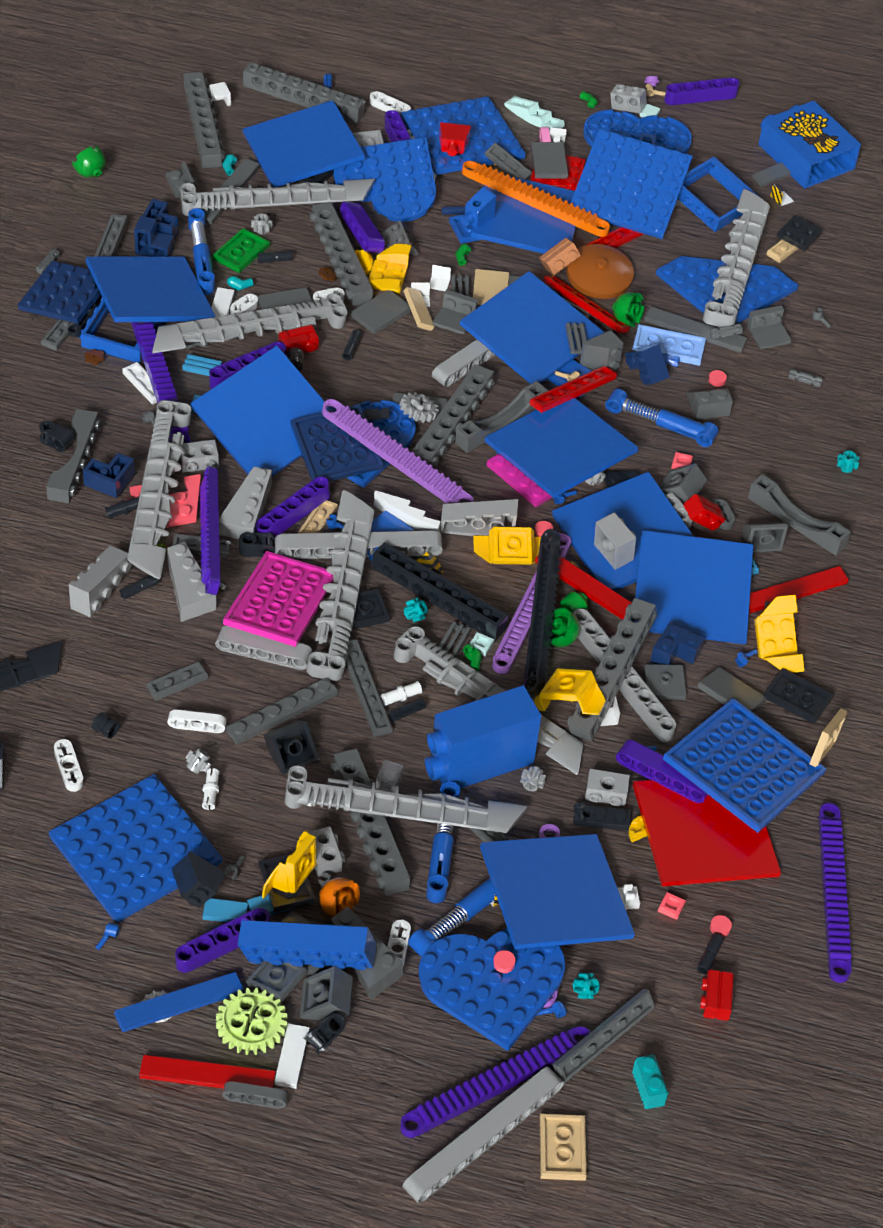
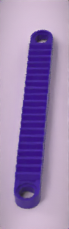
[131,322,191,443]
[200,466,220,595]
[818,803,852,983]
[400,1026,591,1138]

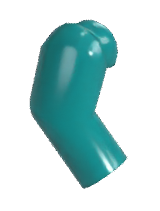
[222,154,237,176]
[227,276,253,291]

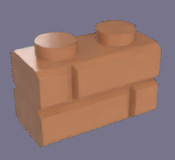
[539,238,581,275]

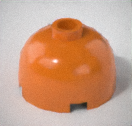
[320,877,360,918]

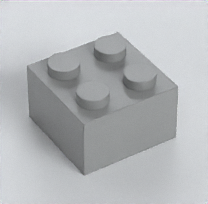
[594,512,636,570]

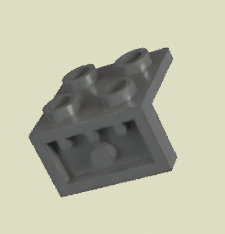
[379,220,419,257]
[433,289,478,335]
[747,306,792,349]

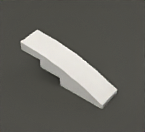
[374,491,441,532]

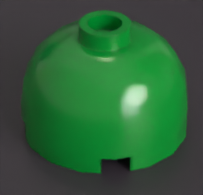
[72,145,106,178]
[613,292,644,327]
[549,608,580,647]

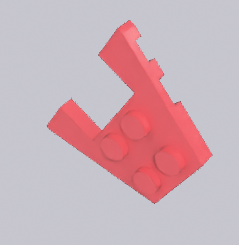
[130,474,201,528]

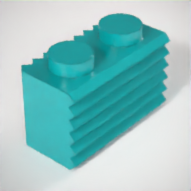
[632,1055,669,1109]

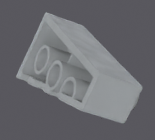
[219,467,272,539]
[440,499,518,536]
[167,542,216,622]
[69,546,132,617]

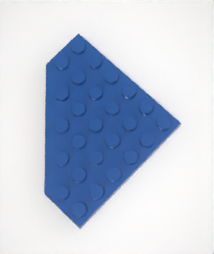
[656,256,798,325]

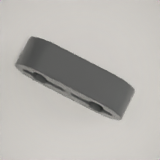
[713,499,735,530]

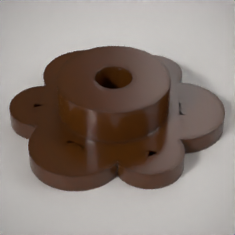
[318,267,336,281]
[84,349,104,365]

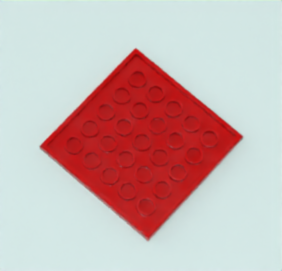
[633,780,781,887]

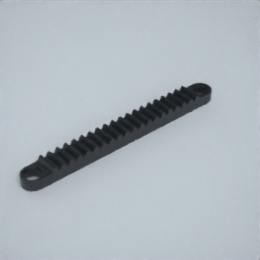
[524,529,562,697]

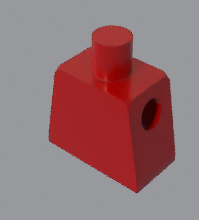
[439,122,471,156]

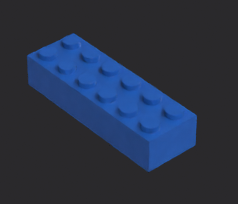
[237,920,377,970]

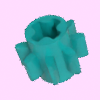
[837,451,860,473]
[404,598,428,623]
[573,973,600,999]

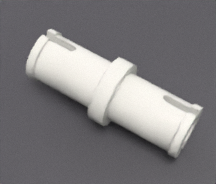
[381,681,422,706]
[202,768,220,810]

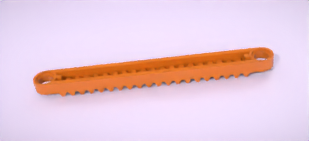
[462,161,610,237]

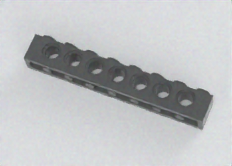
[243,62,365,124]
[183,72,224,168]
[310,202,373,306]
[411,364,495,468]
[567,598,657,742]
[331,748,410,896]

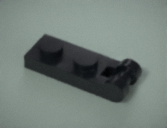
[573,803,631,831]

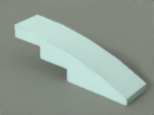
[504,96,565,131]

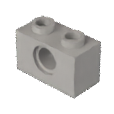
[585,769,630,806]

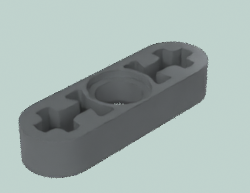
[222,1081,288,1109]

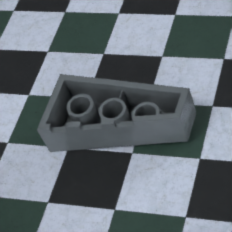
[331,906,403,1001]

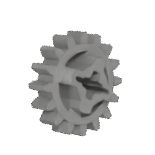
[400,392,439,423]

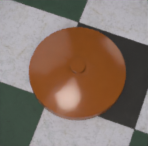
[566,244,634,299]

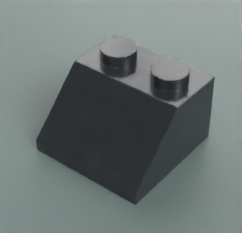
[263,720,319,774]
[172,851,226,908]

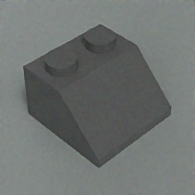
[580,330,623,371]
[686,389,733,420]
[659,463,707,505]
[741,522,788,552]
[300,966,353,1021]

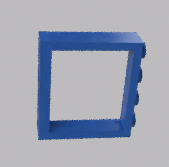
[678,157,759,232]
[79,297,165,364]

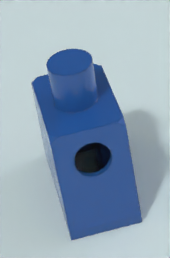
[461,187,496,228]

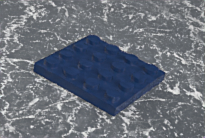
[18,261,101,324]
[290,404,383,482]

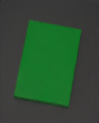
[212,228,270,273]

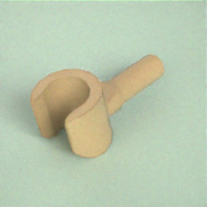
[646,84,665,97]
[555,371,580,382]

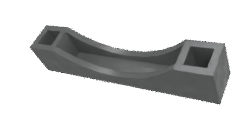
[455,381,548,453]
[46,409,101,503]
[748,474,851,556]

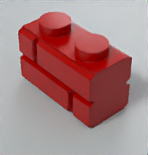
[278,325,319,357]
[683,494,725,531]
[700,970,734,1021]

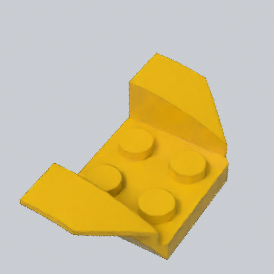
[368,244,412,294]
[473,527,541,565]
[754,595,804,673]
[534,669,606,715]
[262,829,316,898]

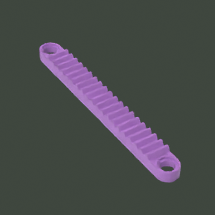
[322,399,474,504]
[492,533,571,674]

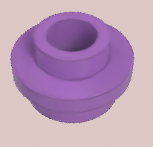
[644,76,660,87]

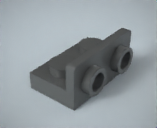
[166,162,197,198]

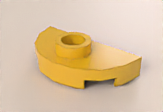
[355,250,373,276]
[629,816,647,843]

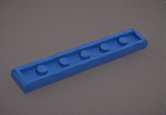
[114,972,244,1032]

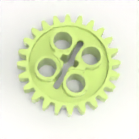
[216,988,287,1055]

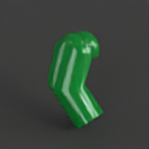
[580,91,598,109]
[455,244,471,266]
[463,644,482,671]

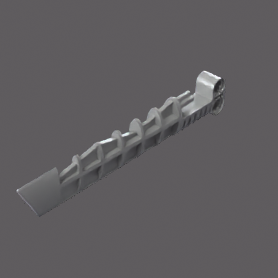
[180,179,375,216]
[703,189,770,327]
[152,293,347,353]
[127,400,191,579]
[307,490,374,681]
[394,626,583,775]
[284,766,528,833]

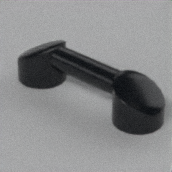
[67,303,96,338]

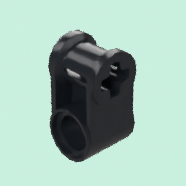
[39,421,75,452]
[239,532,275,557]
[303,1014,346,1055]

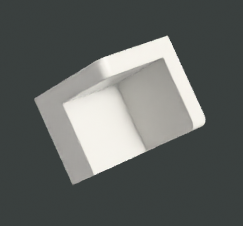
[209,82,231,106]

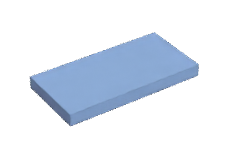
[632,324,706,366]

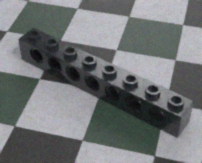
[372,542,508,641]

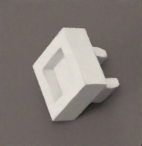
[550,127,567,143]
[617,884,640,910]

